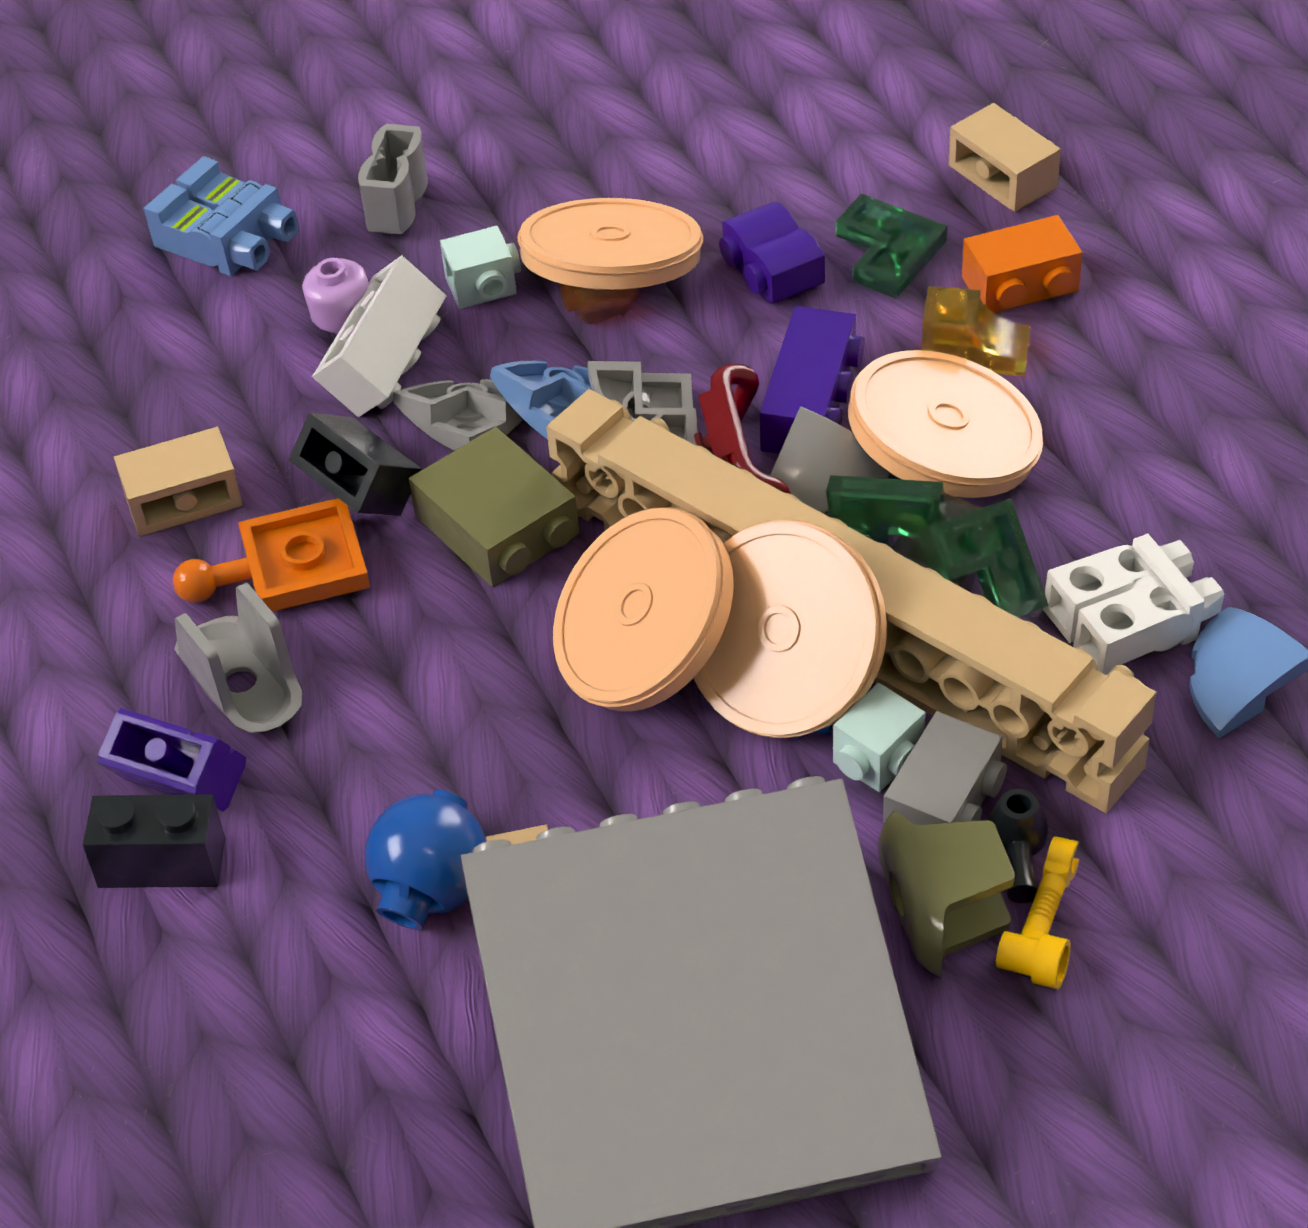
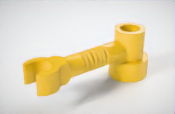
[996,836,1080,990]

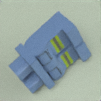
[143,156,299,276]

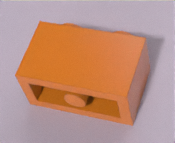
[962,215,1083,315]

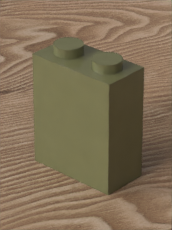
[409,427,579,588]

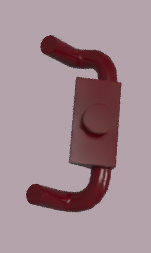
[694,363,791,494]

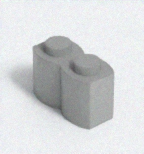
[358,124,428,234]

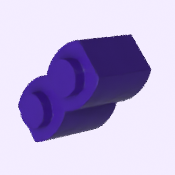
[719,201,825,304]

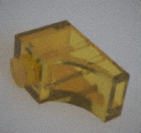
[922,286,1031,376]

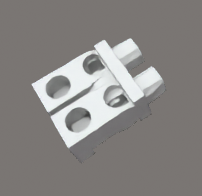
[1043,534,1224,675]

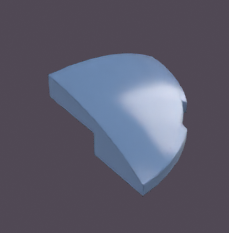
[490,361,592,439]
[1189,606,1308,738]

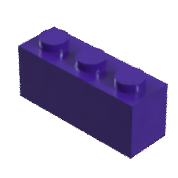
[759,306,864,454]

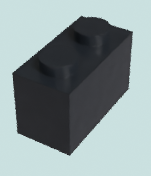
[288,412,422,516]
[83,794,225,888]

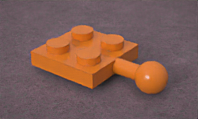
[172,498,370,612]

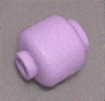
[302,258,369,334]

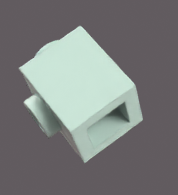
[440,225,521,309]
[833,682,926,792]

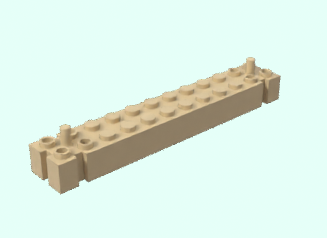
[546,389,1157,814]

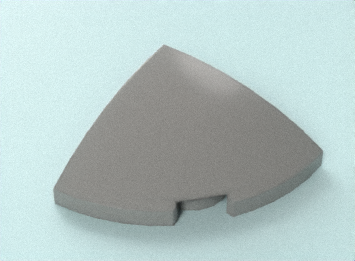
[587,361,697,446]
[393,379,523,451]
[770,406,890,514]

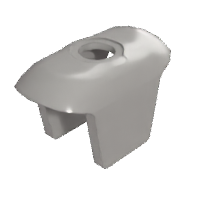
[174,582,302,733]

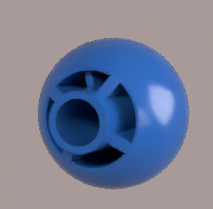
[365,789,487,930]

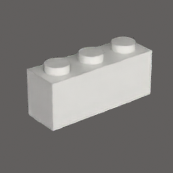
[312,255,446,417]

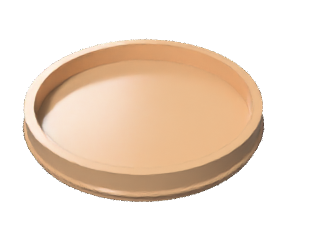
[517,198,703,289]
[848,350,1043,498]
[553,508,734,712]
[694,520,887,738]

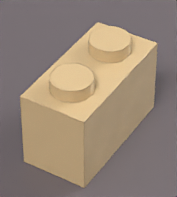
[949,103,1061,212]
[114,426,243,537]

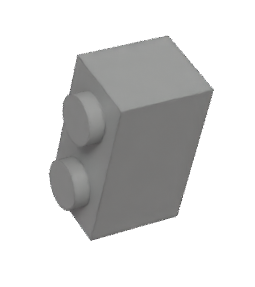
[883,711,1007,825]

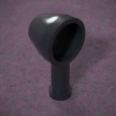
[988,788,1048,903]

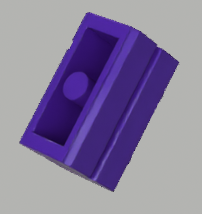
[97,708,247,812]

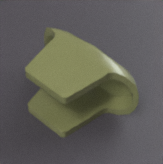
[878,811,1015,979]

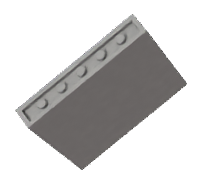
[461,776,941,1228]

